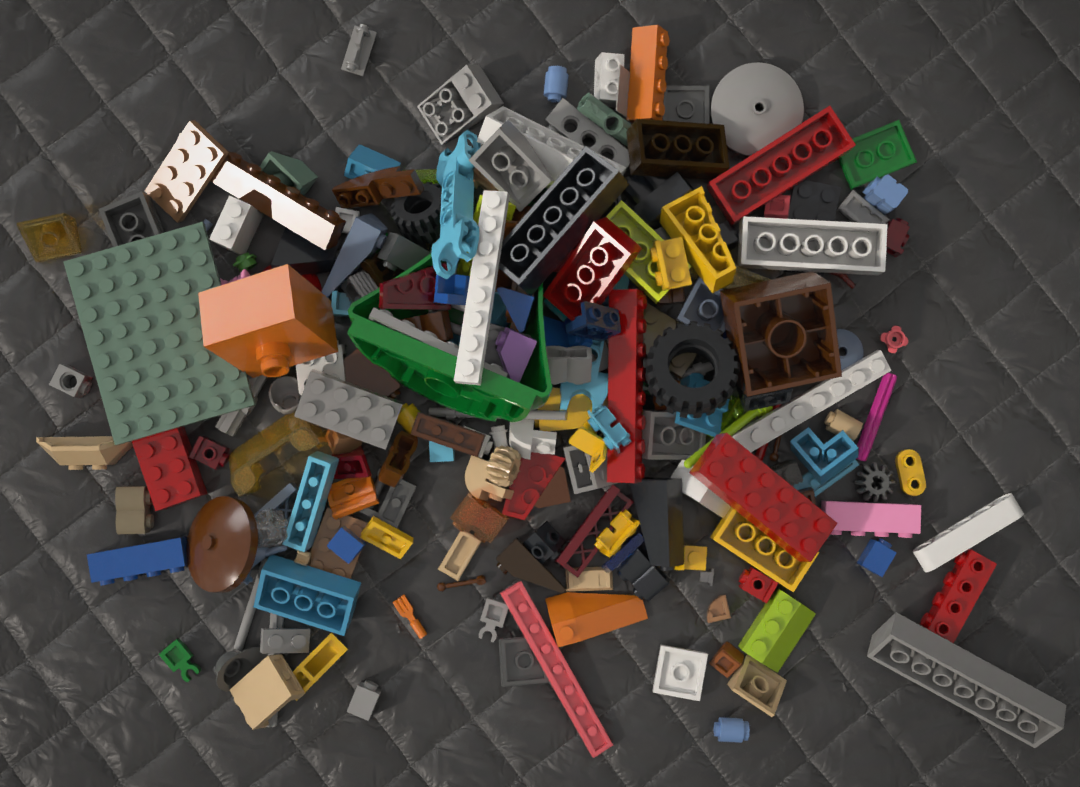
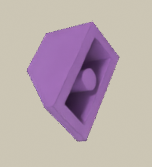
[496,327,537,382]

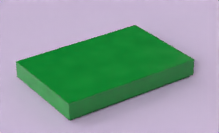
[838,120,917,190]

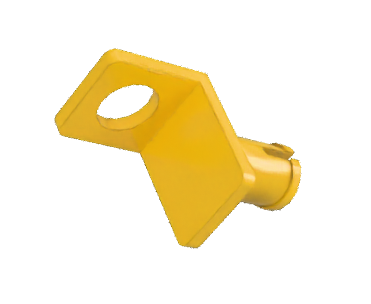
[569,421,607,473]

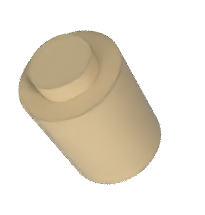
[824,409,863,441]

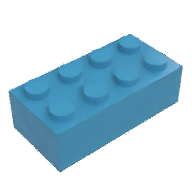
[253,555,361,636]

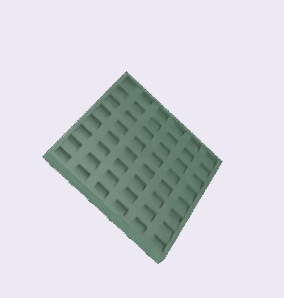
[63,222,256,445]

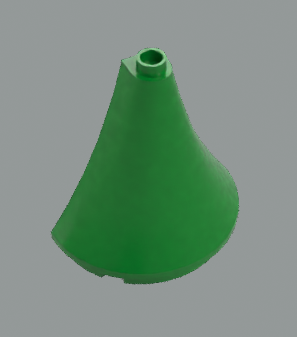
[347,188,552,422]

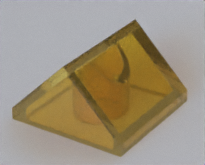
[17,213,82,263]

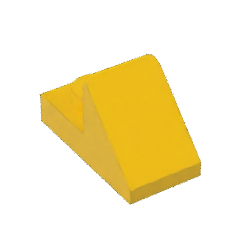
[658,545,707,571]

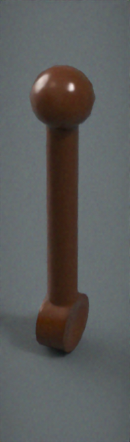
[770,435,782,462]
[437,575,486,592]

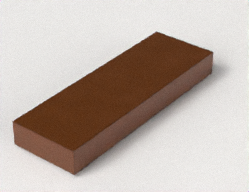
[410,412,486,457]

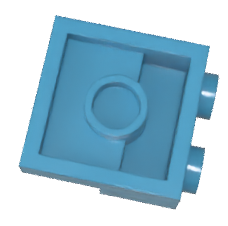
[675,373,729,437]

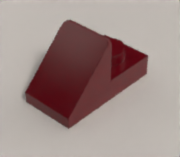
[331,446,371,479]

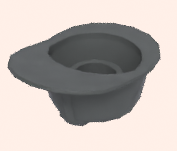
[213,647,267,692]

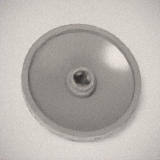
[710,62,804,157]

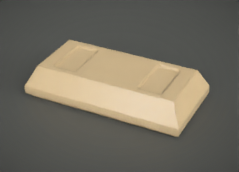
[438,529,482,581]
[566,566,613,591]

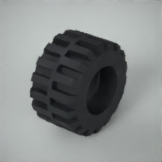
[391,182,442,245]

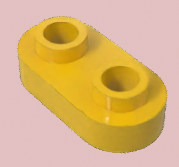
[895,449,926,496]

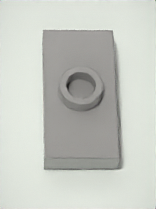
[837,190,889,224]

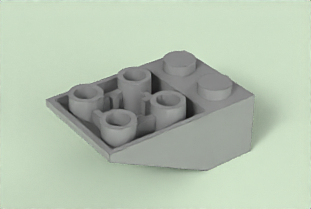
[417,64,504,145]
[563,437,616,494]

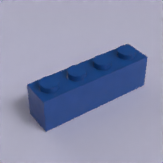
[87,536,188,586]

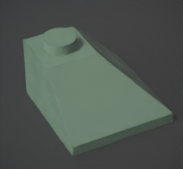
[260,151,318,196]

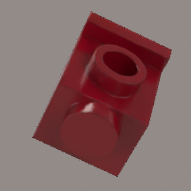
[886,218,910,257]
[189,436,230,470]

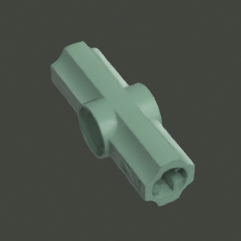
[577,92,632,147]

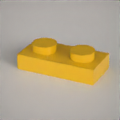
[360,516,414,559]

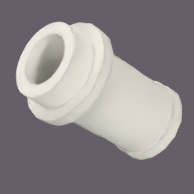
[489,425,508,449]

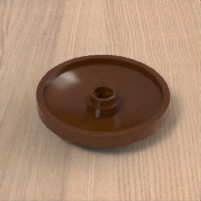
[186,496,258,593]

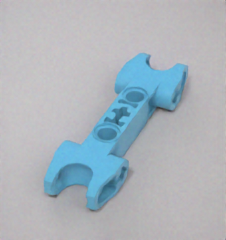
[431,130,481,279]
[560,274,629,414]

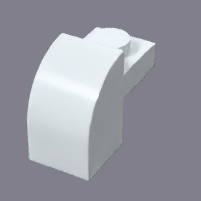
[509,419,557,459]

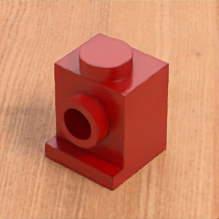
[738,567,778,604]

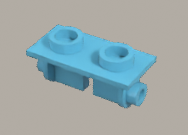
[587,404,631,454]

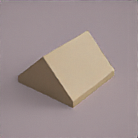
[727,654,787,717]

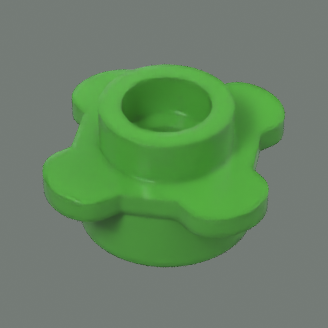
[233,252,257,272]

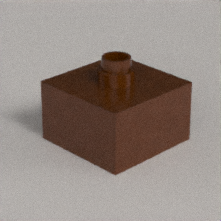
[720,271,842,397]

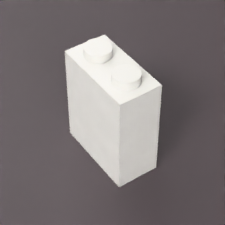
[210,195,263,255]

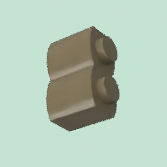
[115,485,154,534]

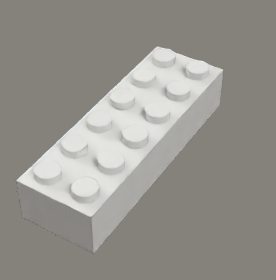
[477,106,627,182]
[737,216,887,275]

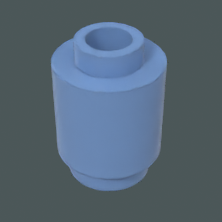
[544,66,569,102]
[714,717,750,743]

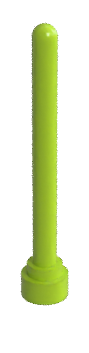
[684,406,773,469]

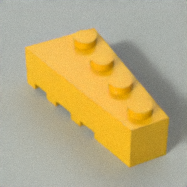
[659,186,736,293]

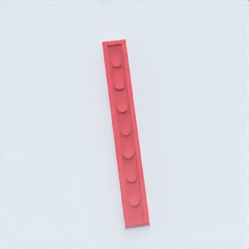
[500,581,613,758]

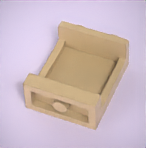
[230,654,305,730]

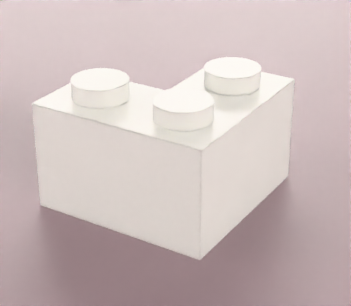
[670,459,731,518]

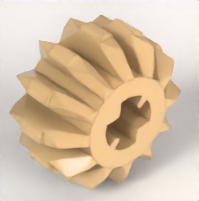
[486,445,521,487]

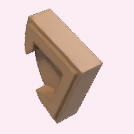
[707,594,731,623]

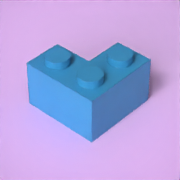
[790,427,859,485]

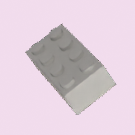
[294,369,403,450]

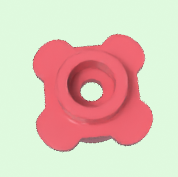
[880,326,908,353]

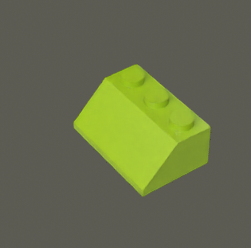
[738,587,816,673]

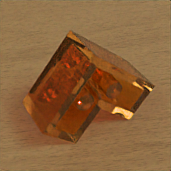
[450,492,509,544]

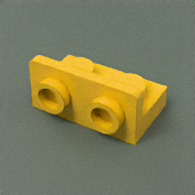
[650,237,692,291]

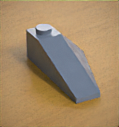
[322,213,388,299]

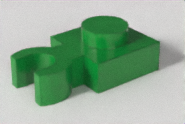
[158,638,201,682]

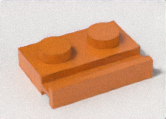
[328,474,379,520]

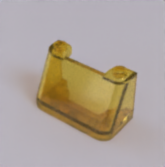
[229,412,328,497]

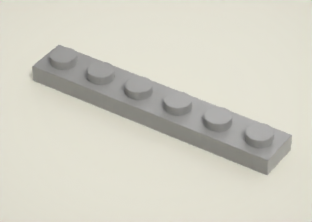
[369,308,508,377]

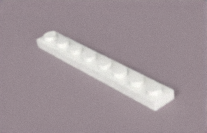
[454,190,510,386]
[731,350,892,452]

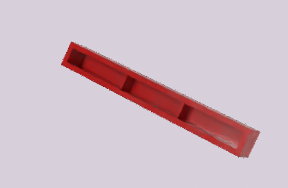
[607,289,647,483]

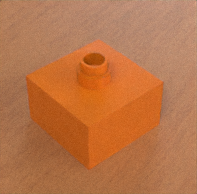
[198,264,339,378]

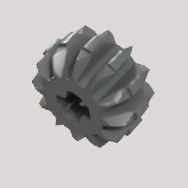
[854,462,896,502]

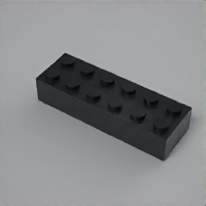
[499,146,629,296]

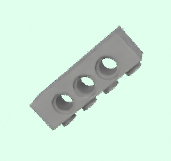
[545,98,630,172]

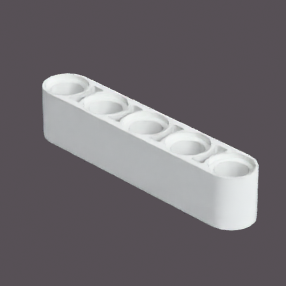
[912,493,1024,572]

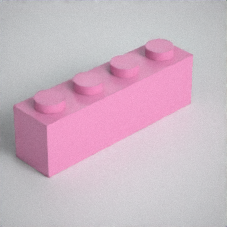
[821,500,921,538]

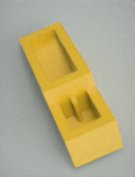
[293,633,348,701]

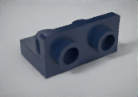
[565,301,621,342]

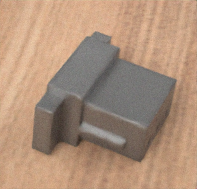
[699,568,714,586]

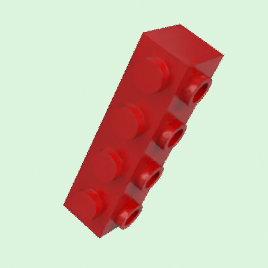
[920,549,997,643]

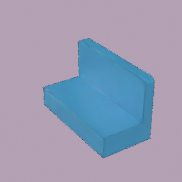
[344,145,401,179]

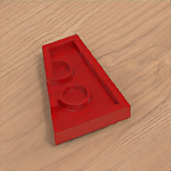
[502,452,566,520]

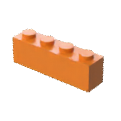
[626,25,670,123]

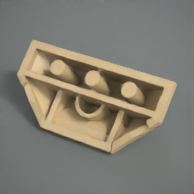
[36,436,133,470]

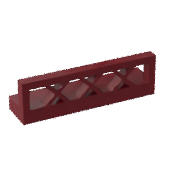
[555,485,633,578]

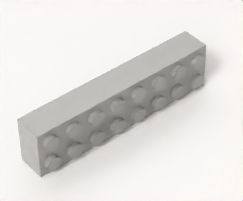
[867,612,1066,748]

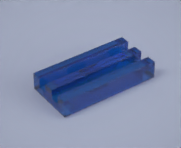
[601,533,644,573]

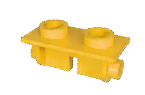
[594,509,640,558]

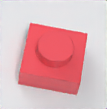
[764,195,791,219]

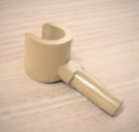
[294,550,311,566]

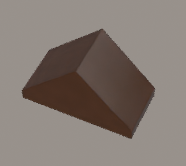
[534,466,571,508]

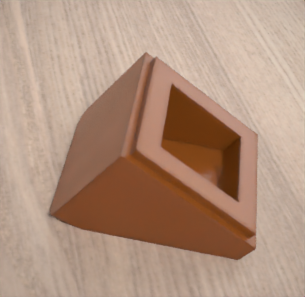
[709,641,744,678]

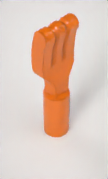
[392,594,427,639]

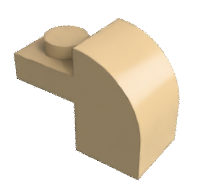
[465,455,514,502]

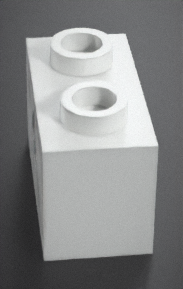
[594,52,624,108]

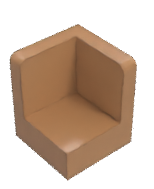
[325,429,363,454]

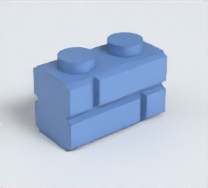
[863,174,908,216]

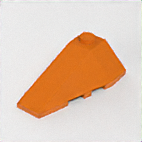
[545,592,648,648]

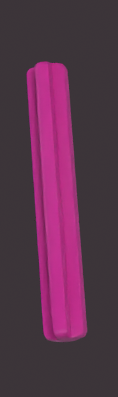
[856,372,897,462]

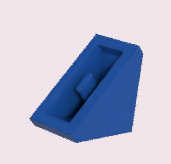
[497,287,536,333]

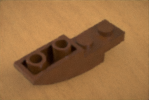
[332,166,424,209]

